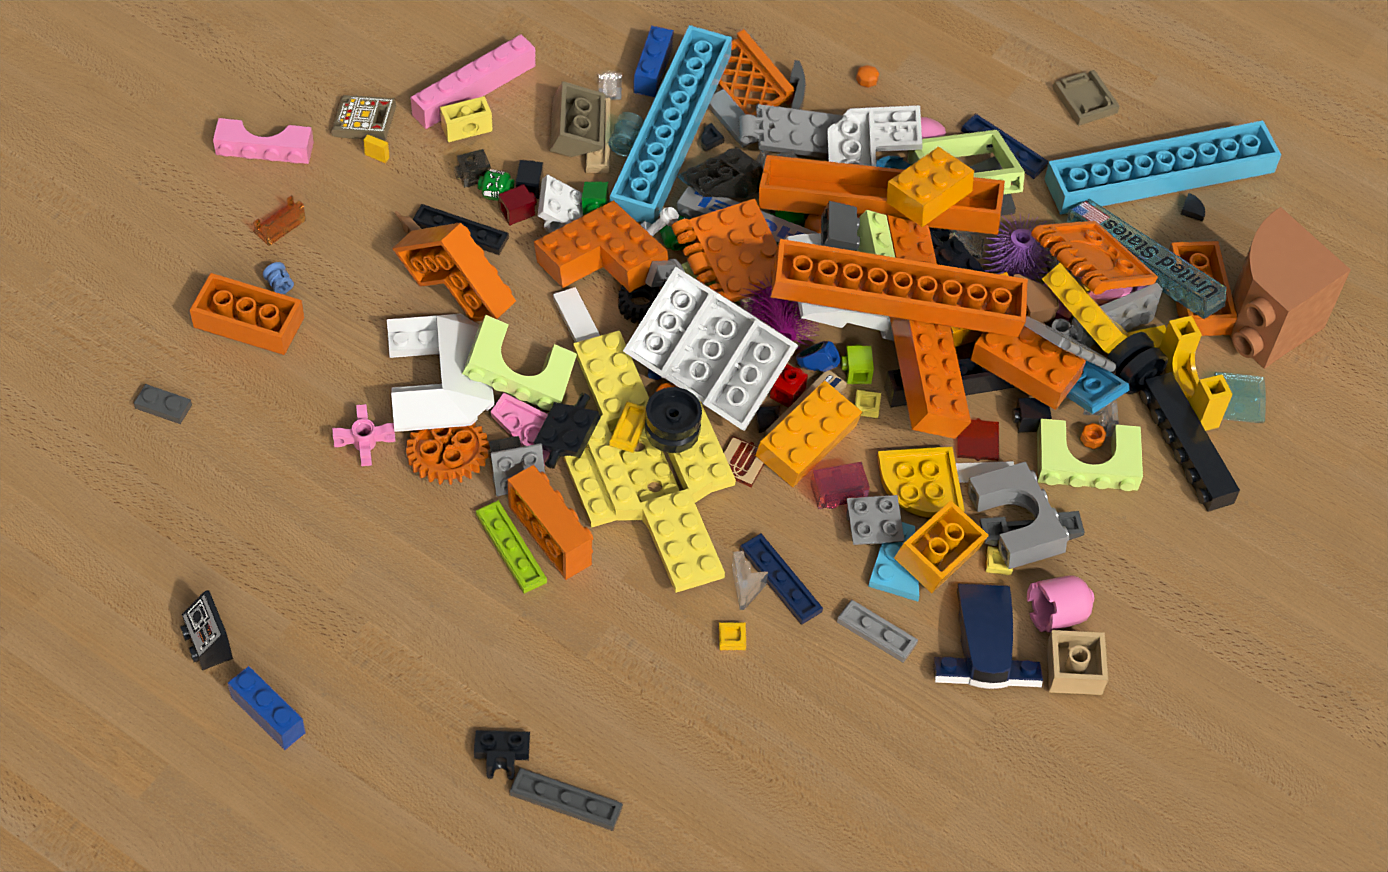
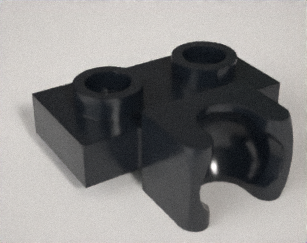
[474,730,530,780]

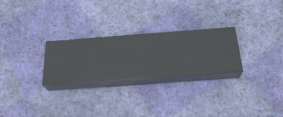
[510,768,623,831]

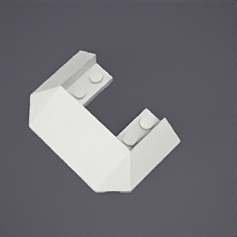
[828,106,922,167]
[387,314,494,432]

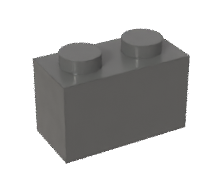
[821,201,860,251]

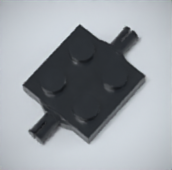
[930,231,986,272]
[534,393,601,469]

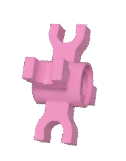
[332,404,395,466]

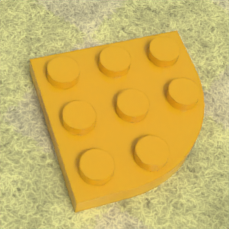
[877,447,965,518]

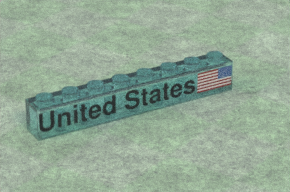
[1068,199,1227,319]

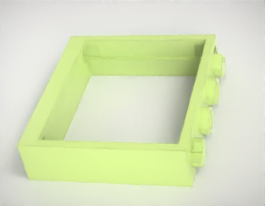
[908,130,1025,194]

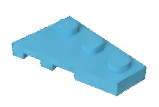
[868,522,919,602]

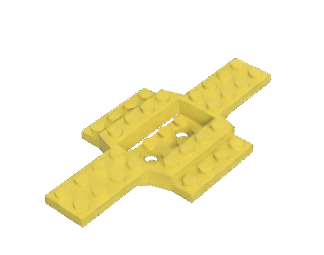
[562,330,736,593]

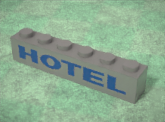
[677,184,817,245]

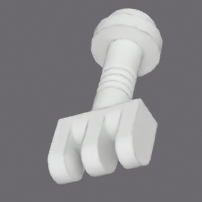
[641,207,679,237]

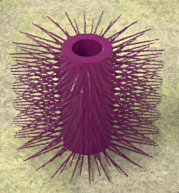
[740,276,819,354]

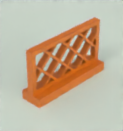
[718,29,795,117]

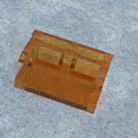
[253,195,306,246]

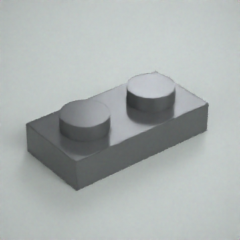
[134,384,192,424]

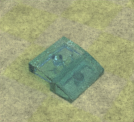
[1214,372,1266,423]

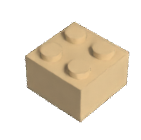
[1046,630,1108,695]

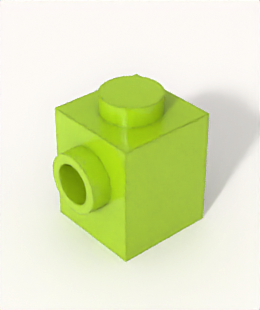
[841,345,874,384]

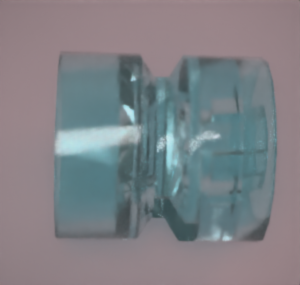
[608,112,644,157]

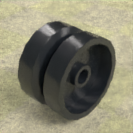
[1107,332,1168,394]
[645,387,702,453]

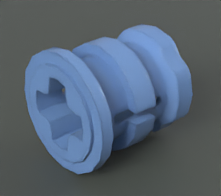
[263,262,294,294]

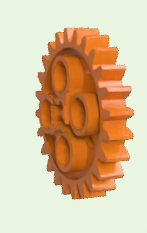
[406,423,489,485]

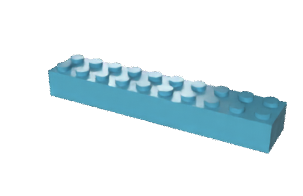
[610,25,732,224]
[1044,121,1281,215]

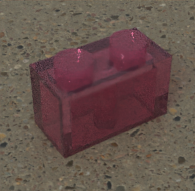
[810,462,870,509]

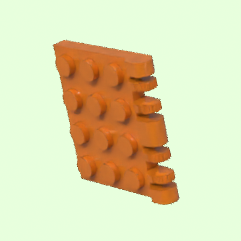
[671,198,778,302]
[1031,221,1158,295]

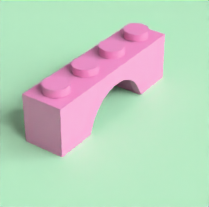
[213,118,314,164]

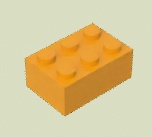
[887,146,974,227]
[894,501,989,594]

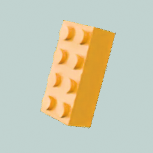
[755,380,862,488]

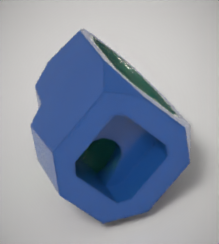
[796,341,840,372]

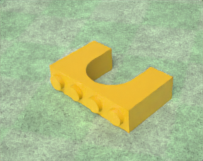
[1042,263,1130,354]
[1159,316,1233,431]

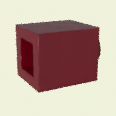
[499,185,537,226]

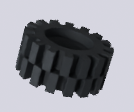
[618,284,661,324]

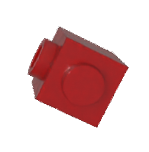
[770,364,808,408]

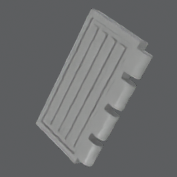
[1024,316,1116,372]

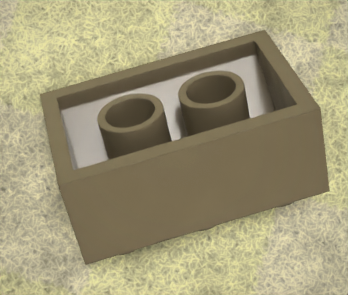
[550,81,605,157]

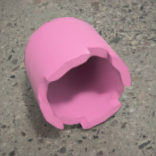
[1027,575,1094,632]

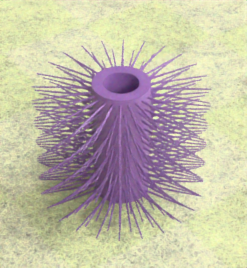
[981,214,1053,283]

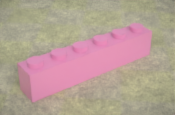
[411,34,535,129]

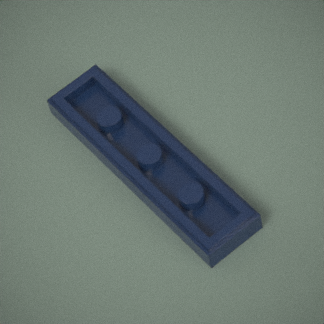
[961,113,1049,179]
[740,533,823,625]

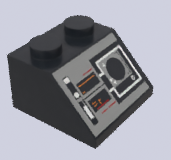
[180,590,233,671]

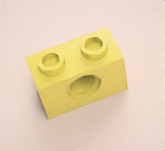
[440,96,492,142]

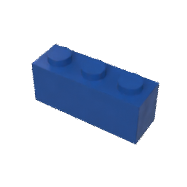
[634,26,673,98]
[228,666,305,750]

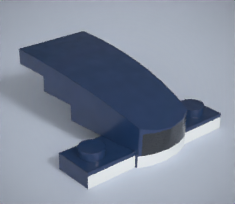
[933,583,1043,689]

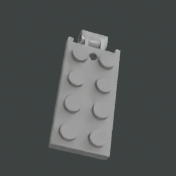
[738,104,844,158]
[1051,283,1163,347]

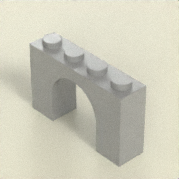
[968,462,1069,570]

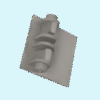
[491,444,545,496]
[846,495,904,545]

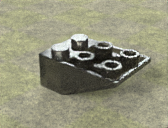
[678,147,763,198]

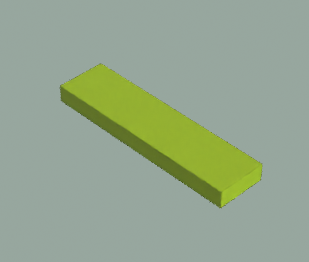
[476,500,547,594]

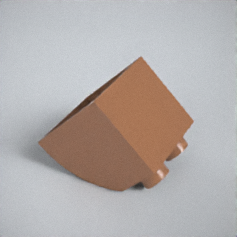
[1230,207,1351,369]

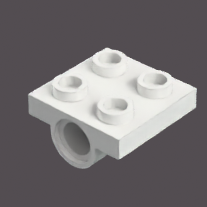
[538,175,583,233]

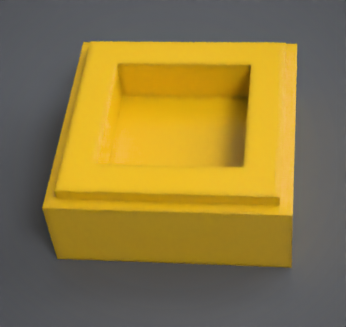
[363,134,389,163]
[719,623,746,650]

